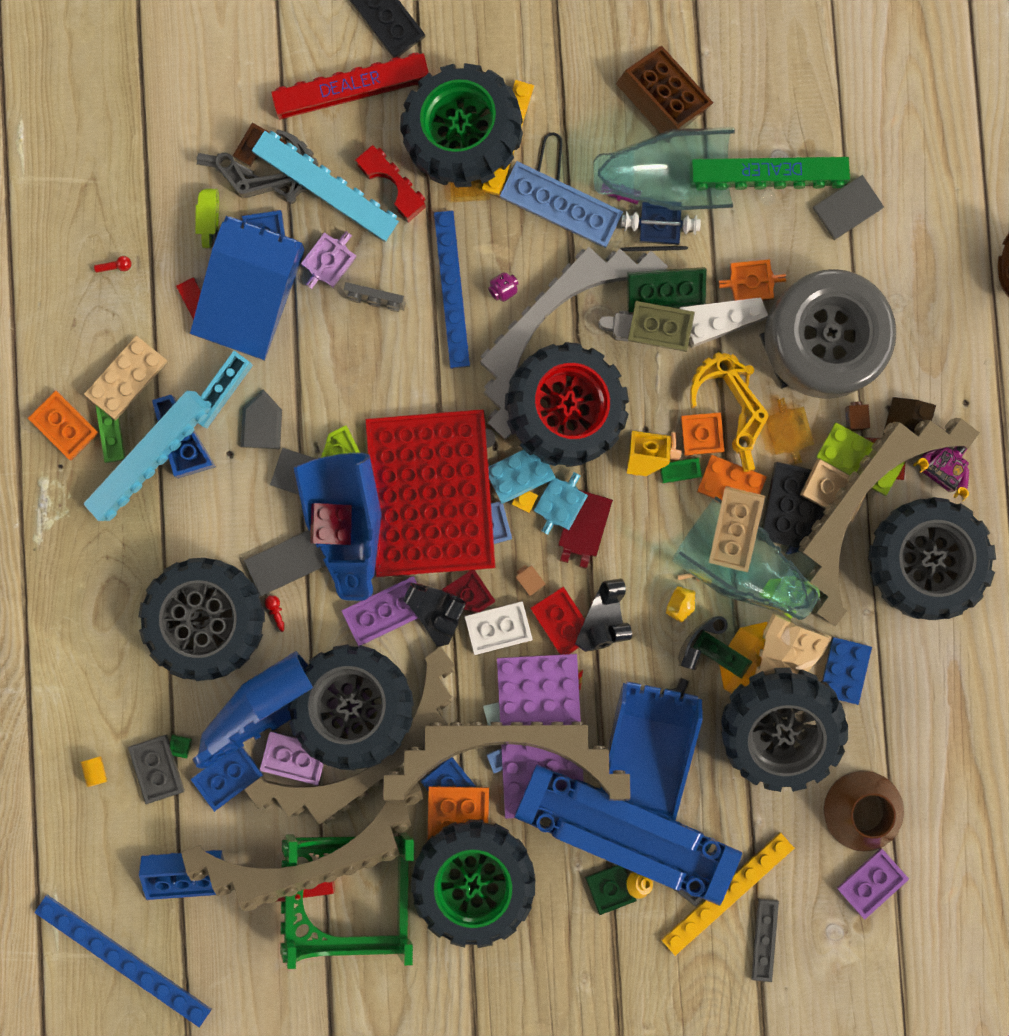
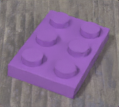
[837,848,909,920]

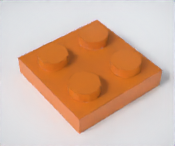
[681,412,725,456]

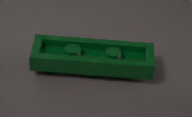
[693,630,752,679]

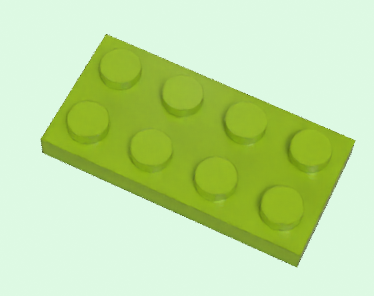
[816,423,906,496]

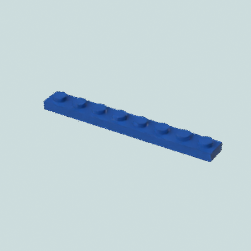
[434,211,470,369]

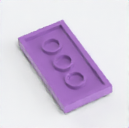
[341,576,418,647]

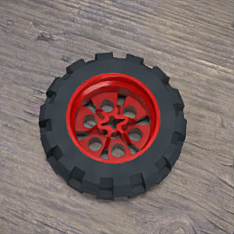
[505,342,629,467]

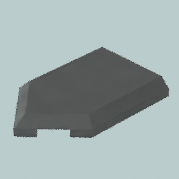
[241,389,282,449]

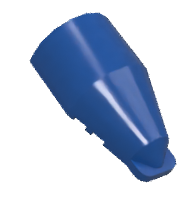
[294,453,382,601]
[192,651,313,769]

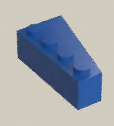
[152,395,216,479]

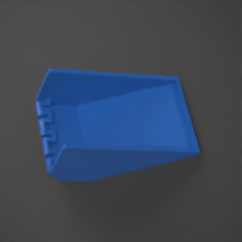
[190,216,305,361]
[600,681,703,821]

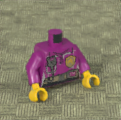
[913,446,969,502]

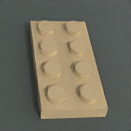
[84,336,167,421]
[709,486,765,573]

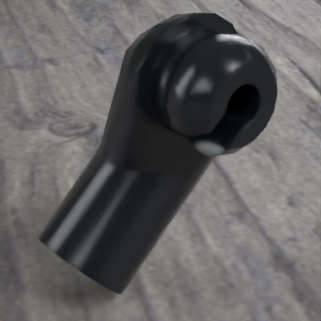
[662,678,689,698]

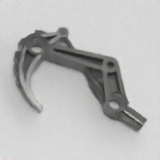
[196,129,319,204]

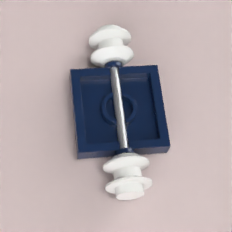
[621,202,701,245]

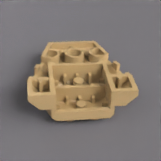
[755,614,832,675]

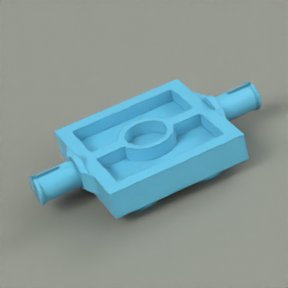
[534,472,588,535]

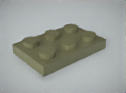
[628,301,695,352]

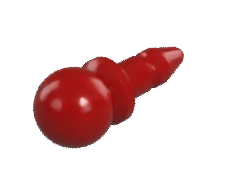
[264,595,284,632]

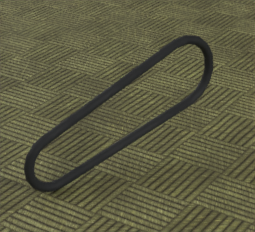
[537,132,562,181]

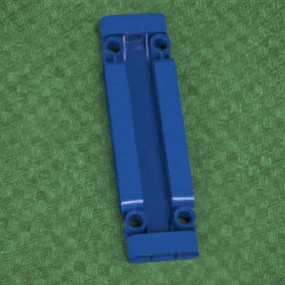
[514,764,742,906]

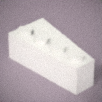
[679,298,768,348]

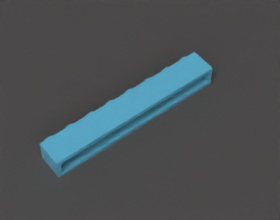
[252,131,399,242]
[84,391,211,521]

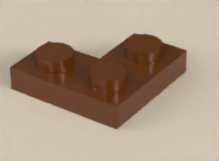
[233,122,287,167]

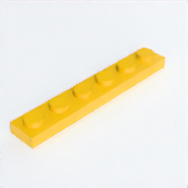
[482,80,534,197]

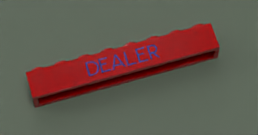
[271,52,429,120]

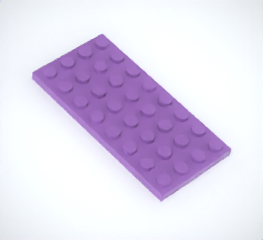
[497,653,584,819]

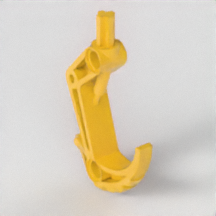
[690,352,768,472]

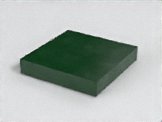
[585,865,637,916]

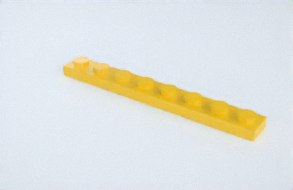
[661,832,795,956]

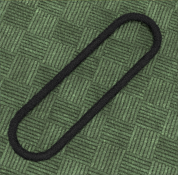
[620,246,688,251]

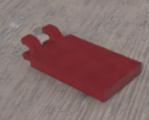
[558,490,613,569]

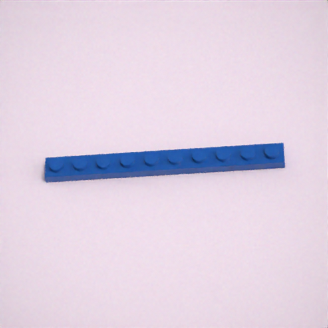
[34,895,212,1028]

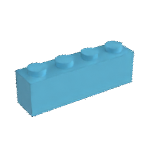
[199,351,253,429]

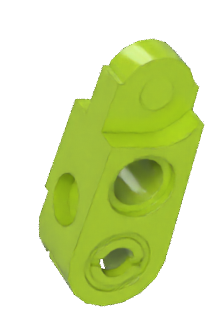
[195,188,219,248]

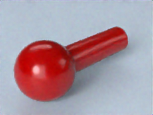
[94,256,132,273]

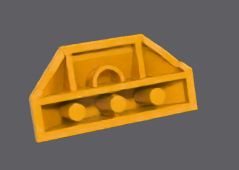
[719,622,768,694]

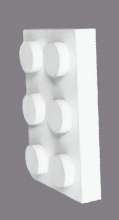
[465,601,533,655]

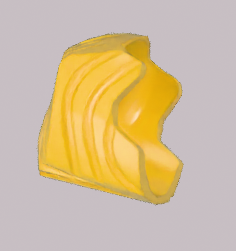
[666,586,696,623]

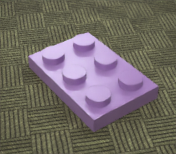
[260,731,324,785]

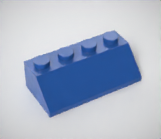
[139,850,224,900]

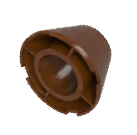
[823,771,904,852]

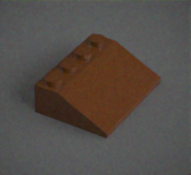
[616,45,713,141]

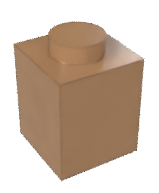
[515,565,546,597]

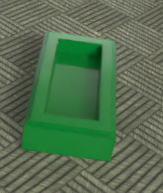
[660,457,702,484]

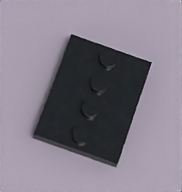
[759,462,825,548]

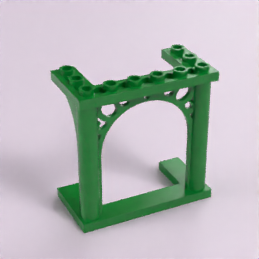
[280,833,414,969]

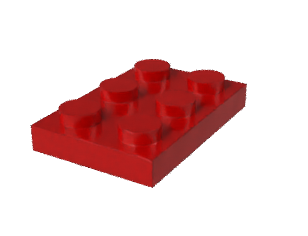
[530,587,585,654]

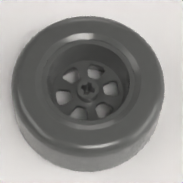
[765,269,896,399]

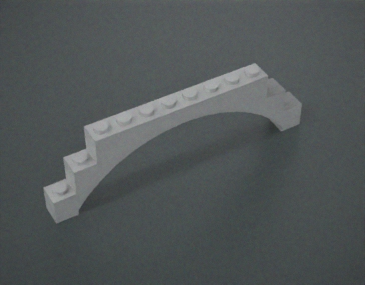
[480,247,668,440]

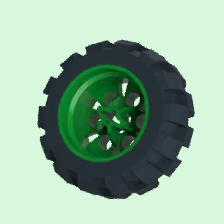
[400,63,523,187]
[411,819,536,948]

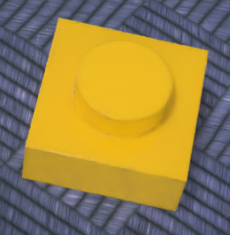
[511,491,538,513]

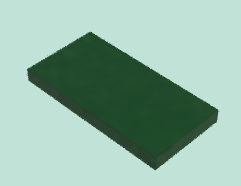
[627,267,707,313]

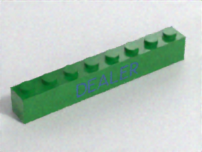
[689,157,850,191]

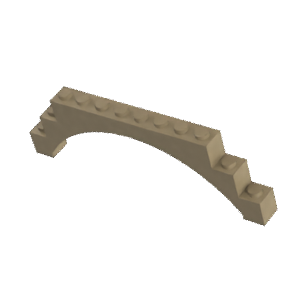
[798,418,980,627]
[244,646,455,825]
[383,722,630,802]
[181,774,423,911]

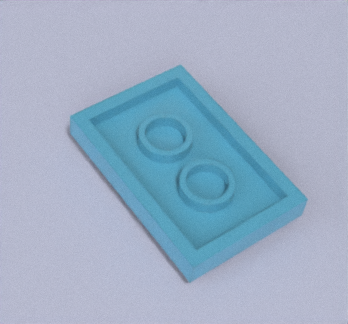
[489,450,555,504]

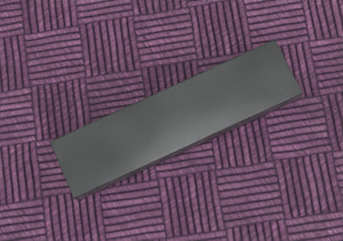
[751,898,779,982]

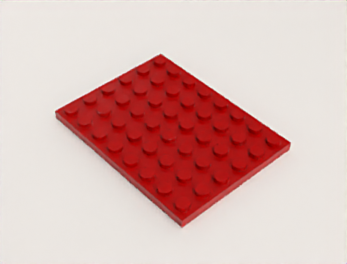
[366,409,496,577]

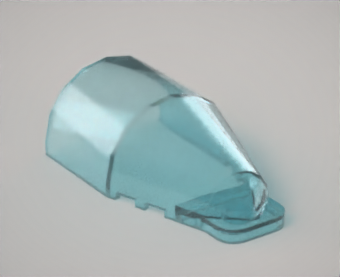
[593,126,735,211]
[672,496,820,620]

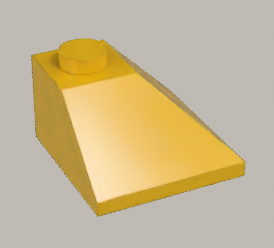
[627,431,671,476]

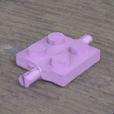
[301,231,356,289]

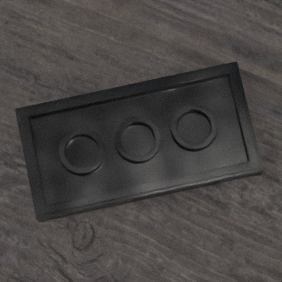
[349,0,426,58]

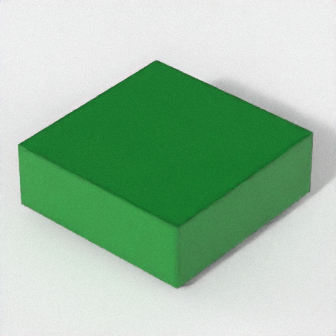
[169,734,192,759]

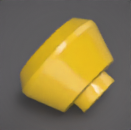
[626,872,653,899]

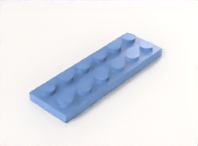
[500,161,623,248]

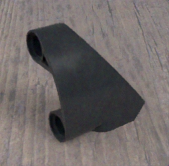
[575,578,632,652]
[403,583,466,647]
[678,616,728,670]

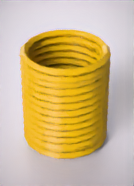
[80,756,108,787]

